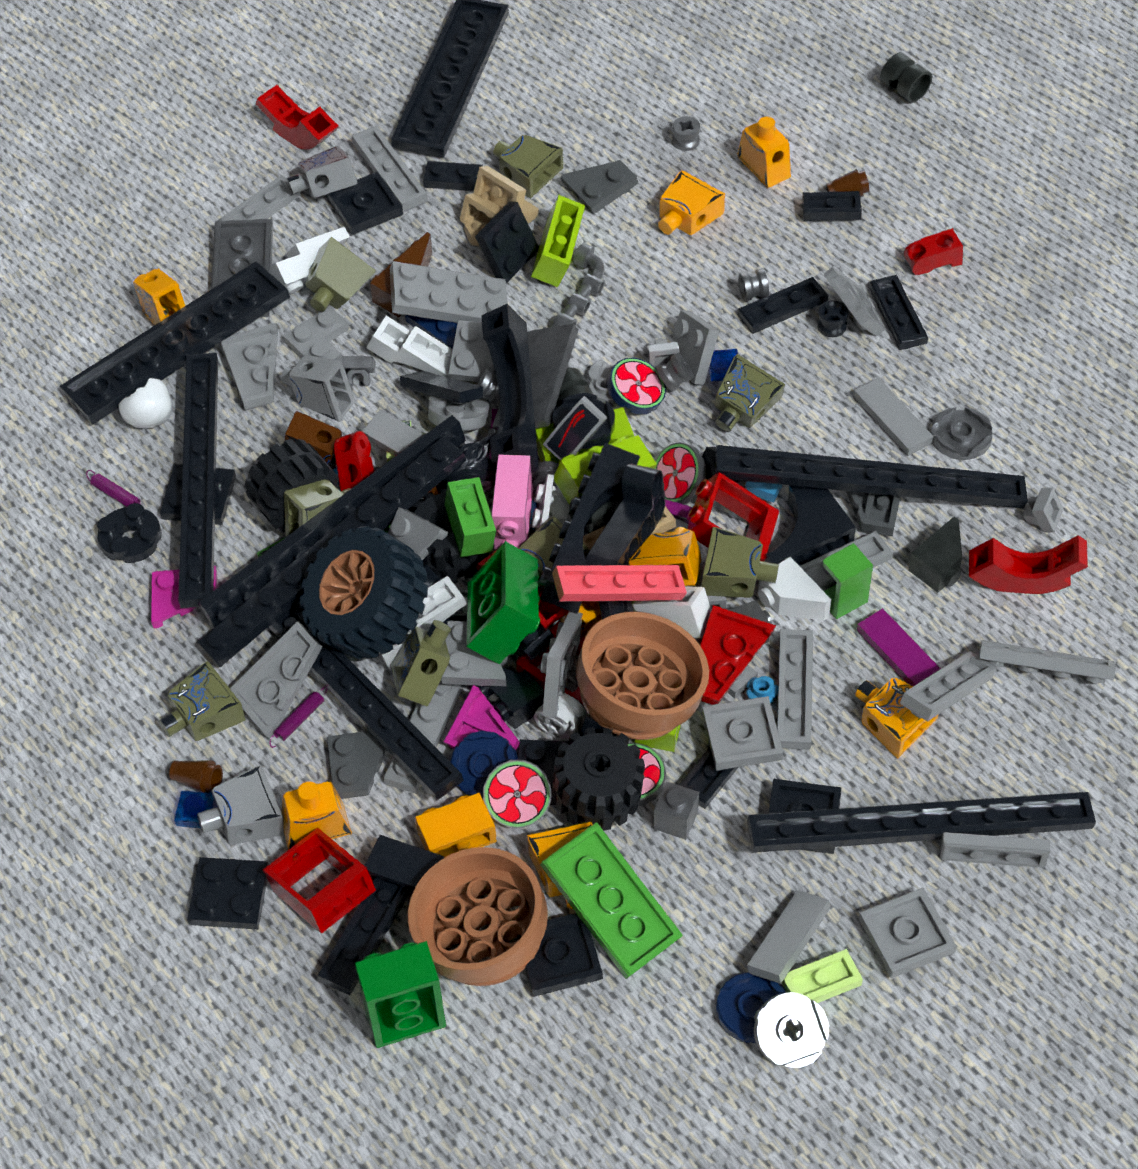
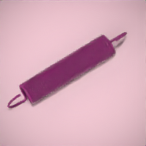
[86,470,141,507]
[269,686,328,748]

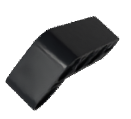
[586,464,665,565]

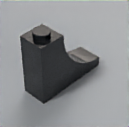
[765,485,856,566]

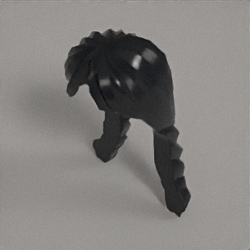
[442,428,534,494]

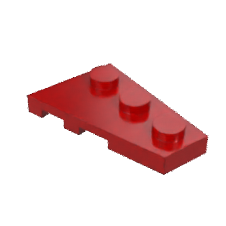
[700,605,776,705]

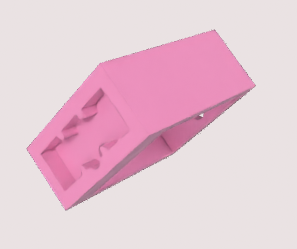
[492,455,533,551]

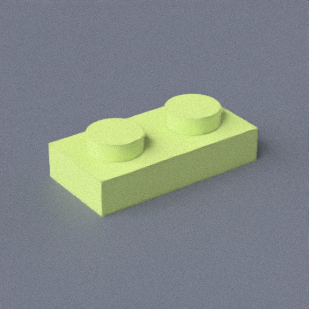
[782,949,863,1003]

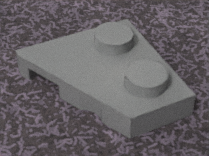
[441,621,506,687]

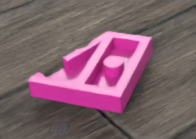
[151,566,217,629]
[444,685,520,750]

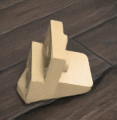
[459,166,539,247]

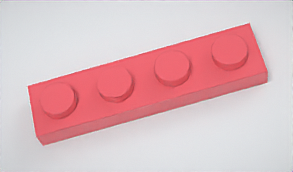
[552,565,687,602]

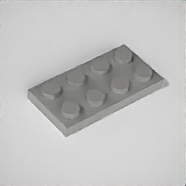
[390,261,508,323]

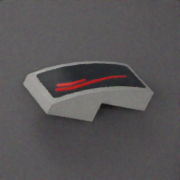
[543,396,607,461]

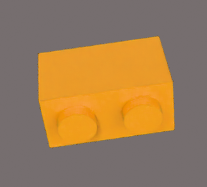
[415,792,497,858]

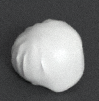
[119,378,172,429]

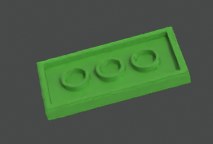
[540,822,683,979]

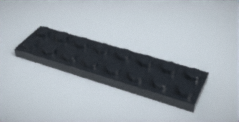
[391,0,509,158]
[60,261,290,425]

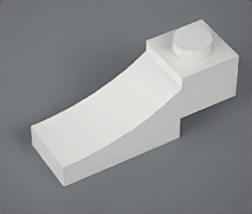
[268,227,349,294]
[366,316,453,378]
[379,576,467,670]

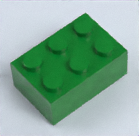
[466,541,540,664]
[355,941,447,1048]

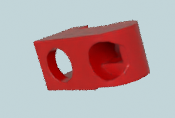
[903,228,963,275]
[334,431,374,491]

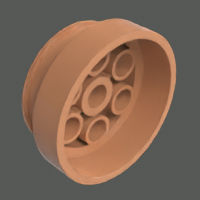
[576,612,709,740]
[408,847,548,986]

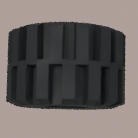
[245,439,340,532]
[412,488,492,583]
[552,727,645,831]

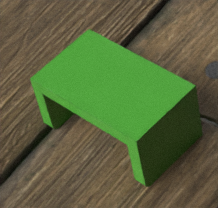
[445,477,496,557]
[823,543,873,619]

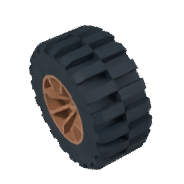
[300,526,428,659]

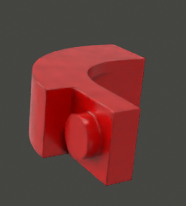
[969,535,1088,594]

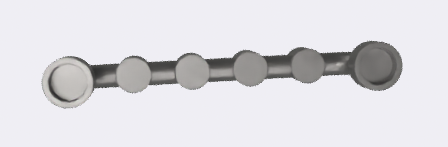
[552,242,605,327]

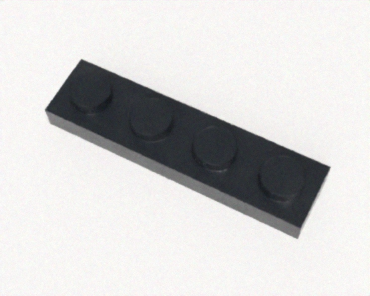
[317,877,412,996]

